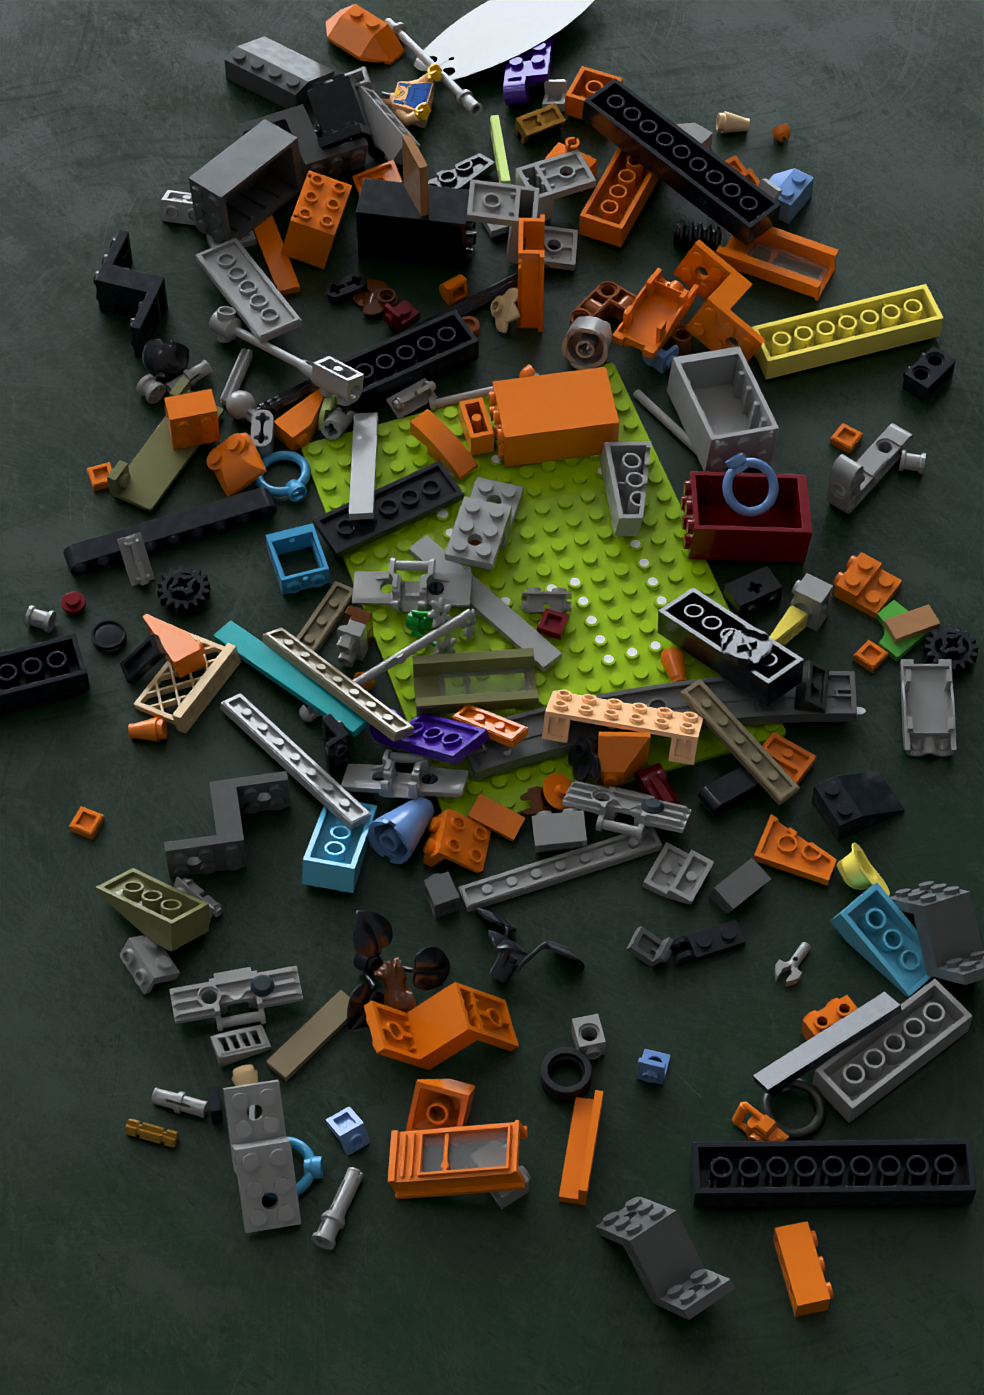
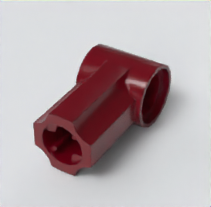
[634,763,679,804]

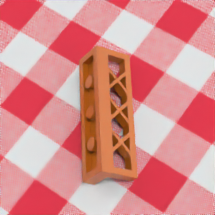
[559,1090,603,1205]

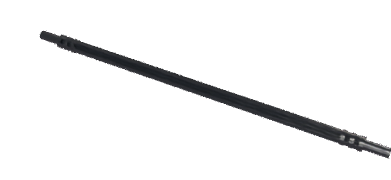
[239,258,554,425]

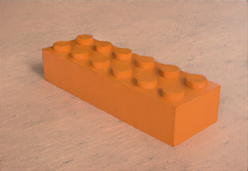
[579,147,659,247]

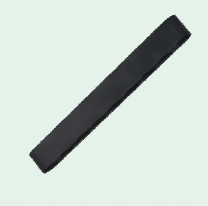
[63,488,277,576]

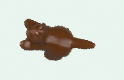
[373,957,417,1013]

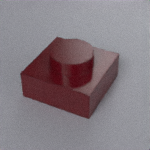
[537,608,569,640]

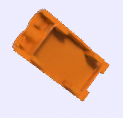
[612,268,699,360]

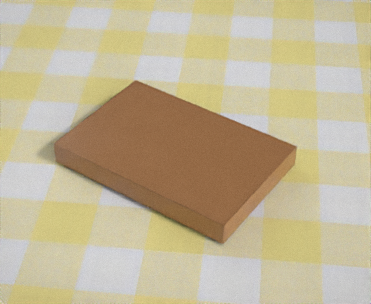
[402,134,429,217]

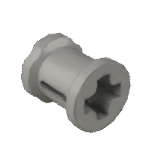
[899,449,926,475]
[24,605,56,633]

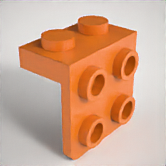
[423,808,491,873]

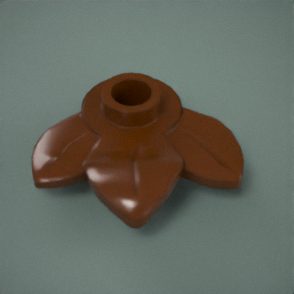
[352,279,398,316]

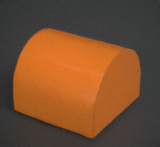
[439,274,469,306]

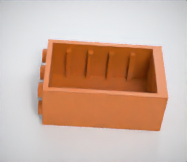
[489,367,619,467]

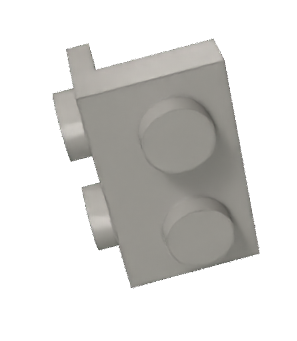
[120,935,180,994]

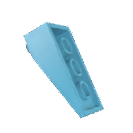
[302,802,377,893]
[830,883,932,997]

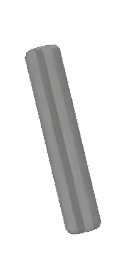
[220,348,253,406]

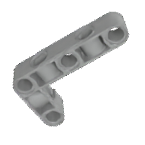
[827,423,914,514]

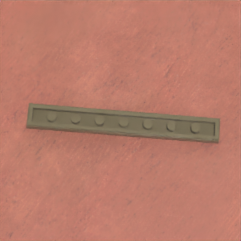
[262,628,414,742]

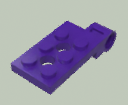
[503,35,554,105]
[369,709,489,765]

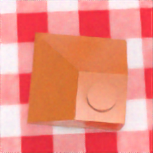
[597,732,651,787]
[406,1079,476,1147]

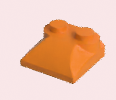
[207,432,267,497]

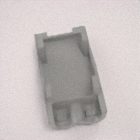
[900,659,957,757]

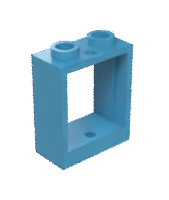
[266,523,330,595]

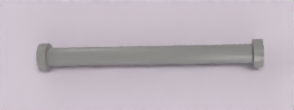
[428,373,539,412]

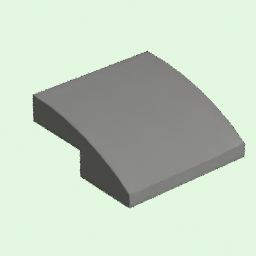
[642,842,714,904]

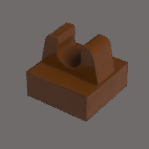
[520,786,553,815]

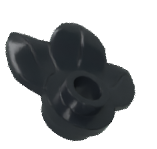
[568,736,601,783]

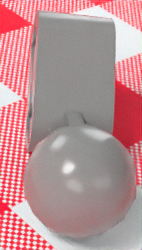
[226,390,274,459]

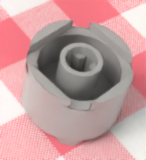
[562,316,613,370]

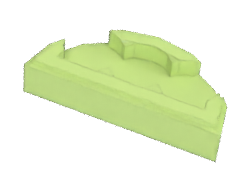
[318,395,339,431]

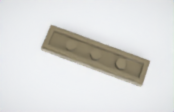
[296,581,353,653]
[266,990,350,1082]

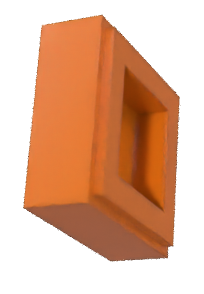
[830,423,863,454]
[87,462,112,491]
[853,640,888,673]
[69,806,105,840]

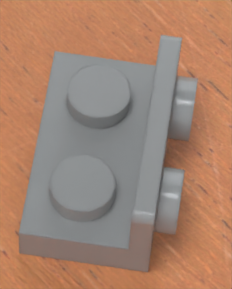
[160,190,196,225]

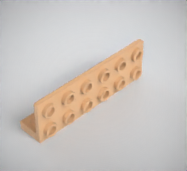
[542,690,703,765]

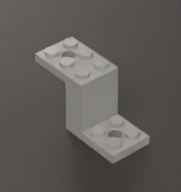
[466,179,578,271]

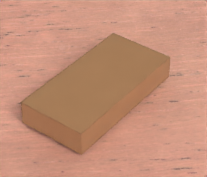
[884,604,940,644]

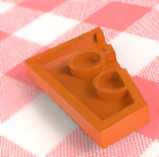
[754,814,837,886]

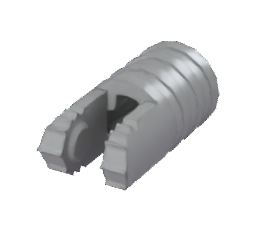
[321,407,356,440]

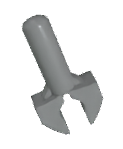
[774,942,811,986]

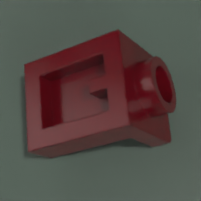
[383,300,420,332]

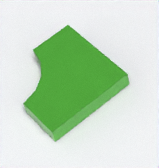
[876,600,930,662]

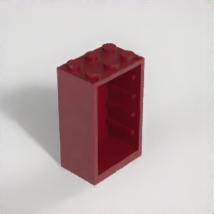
[680,471,812,563]

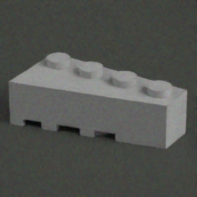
[600,441,651,537]

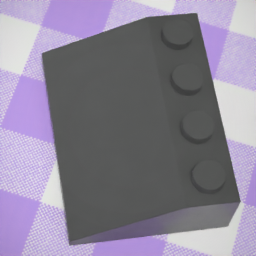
[224,36,335,109]

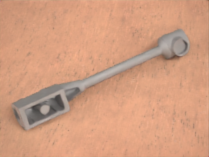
[209,306,364,406]

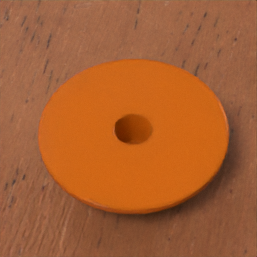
[543,773,572,810]

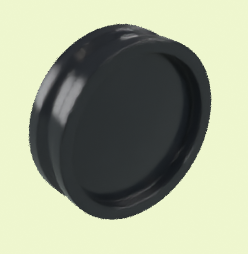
[91,619,127,653]

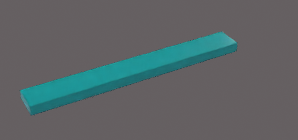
[213,621,370,737]

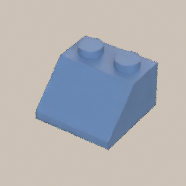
[769,168,814,224]

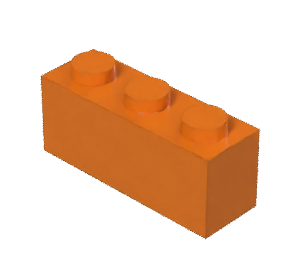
[773,1221,833,1317]

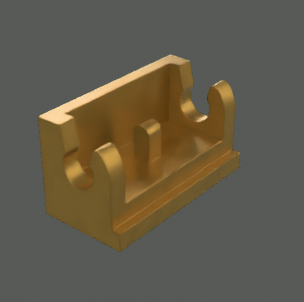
[514,103,566,144]

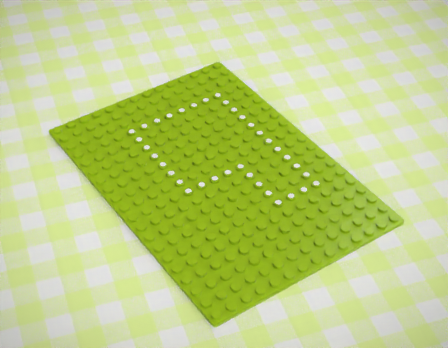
[301,363,786,817]

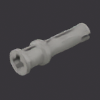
[311,1167,364,1250]

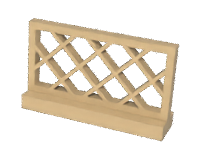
[133,633,241,734]

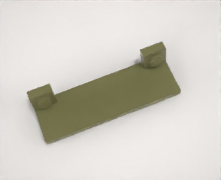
[107,377,224,512]

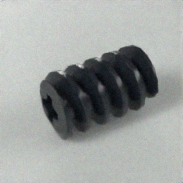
[673,218,722,250]

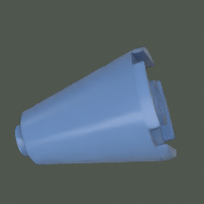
[367,797,435,864]

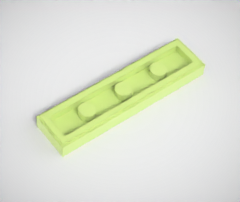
[490,115,510,184]

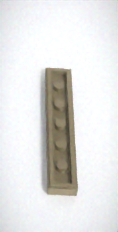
[680,679,800,805]

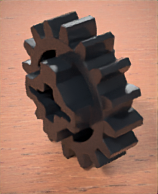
[157,565,211,615]
[923,624,979,676]

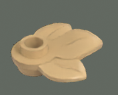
[491,288,520,333]

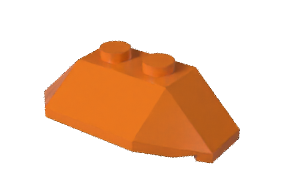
[326,4,405,65]

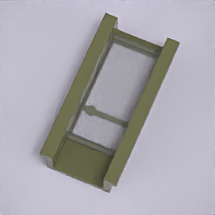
[412,648,539,716]

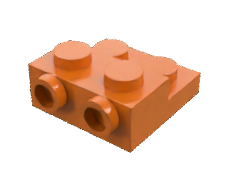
[833,552,902,619]

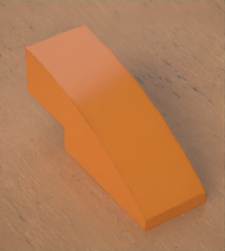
[410,409,478,480]

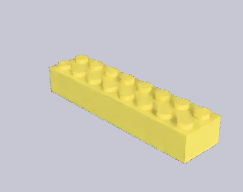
[751,284,944,379]

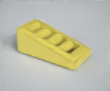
[770,606,808,646]

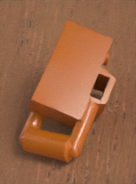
[732,1102,789,1141]

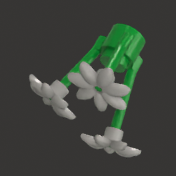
[406,597,477,655]

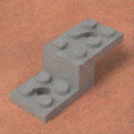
[483,149,596,238]
[445,477,524,570]
[223,1080,301,1233]

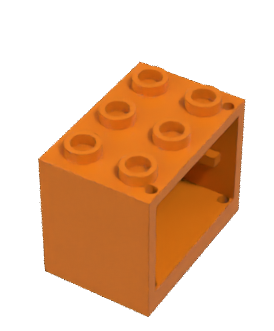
[281,170,352,269]

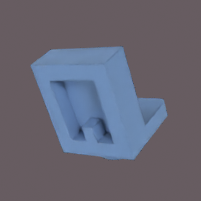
[326,1107,370,1155]

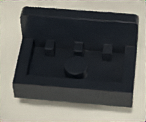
[322,713,351,774]

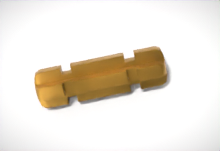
[125,1119,179,1147]

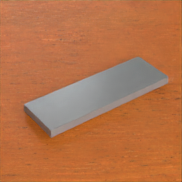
[195,238,302,343]

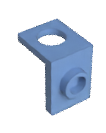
[637,1049,670,1085]

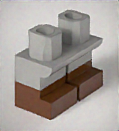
[336,605,374,668]

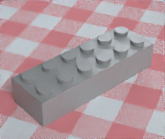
[812,979,972,1123]

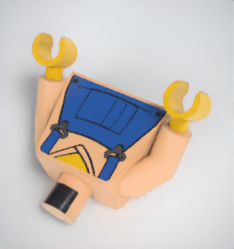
[381,63,442,128]

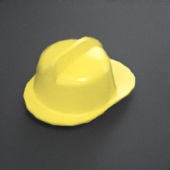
[837,843,890,896]

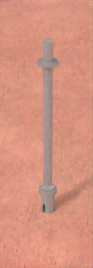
[384,18,482,116]

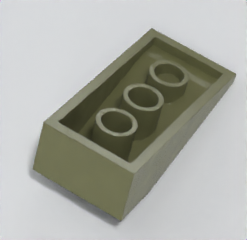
[96,868,209,951]

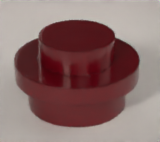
[61,591,86,615]

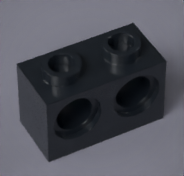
[902,347,956,403]

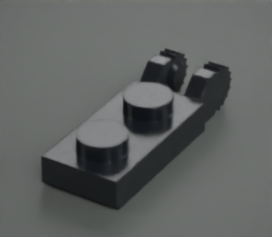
[670,920,746,965]

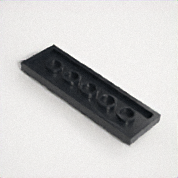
[313,460,464,559]

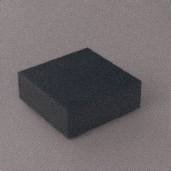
[208,1086,223,1124]

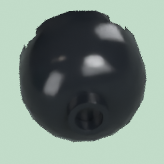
[142,339,190,382]

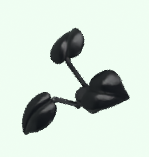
[475,908,585,984]
[347,910,450,1031]

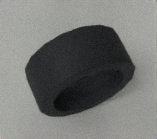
[540,1047,592,1102]

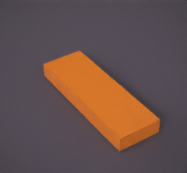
[452,705,529,748]

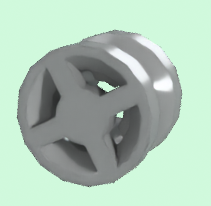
[136,374,166,404]

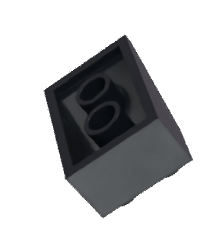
[812,771,905,842]

